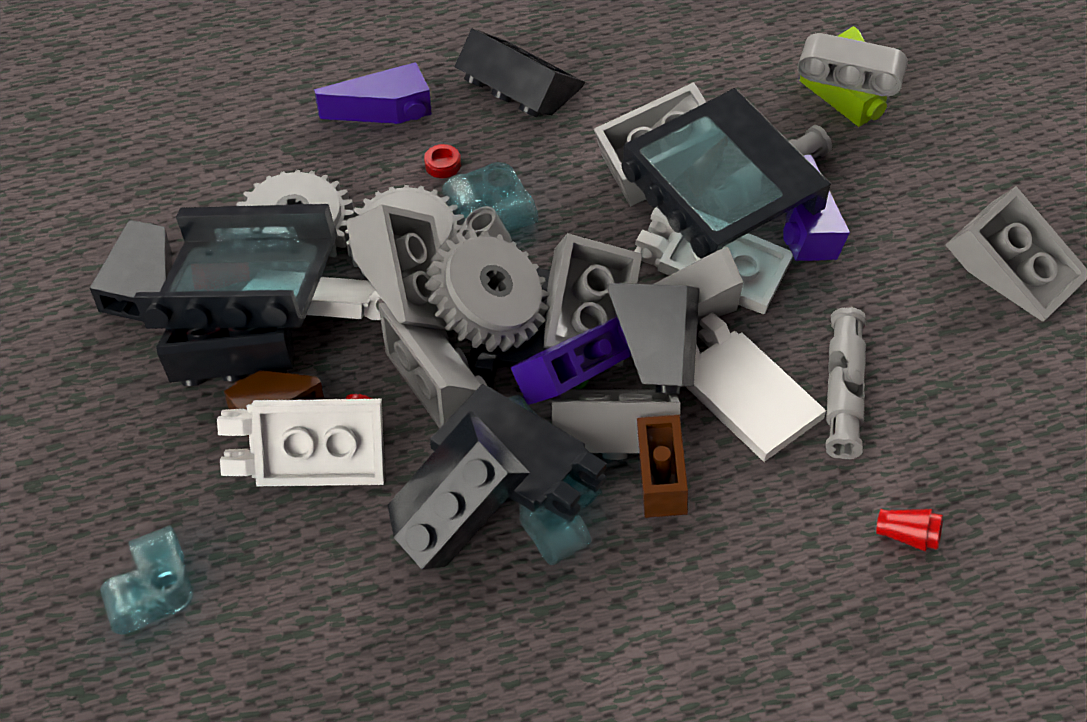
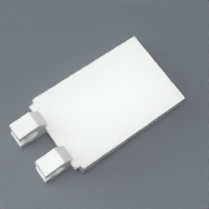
[634,207,793,314]
[247,272,384,320]
[685,312,826,462]
[217,399,385,486]

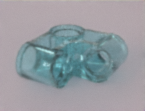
[442,162,538,233]
[519,475,602,565]
[100,525,194,634]

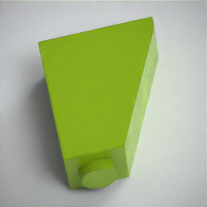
[800,26,887,127]

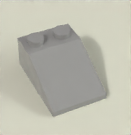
[594,82,726,207]
[945,186,1087,321]
[346,204,453,331]
[544,233,642,367]

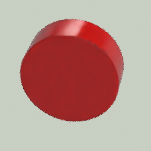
[424,144,461,178]

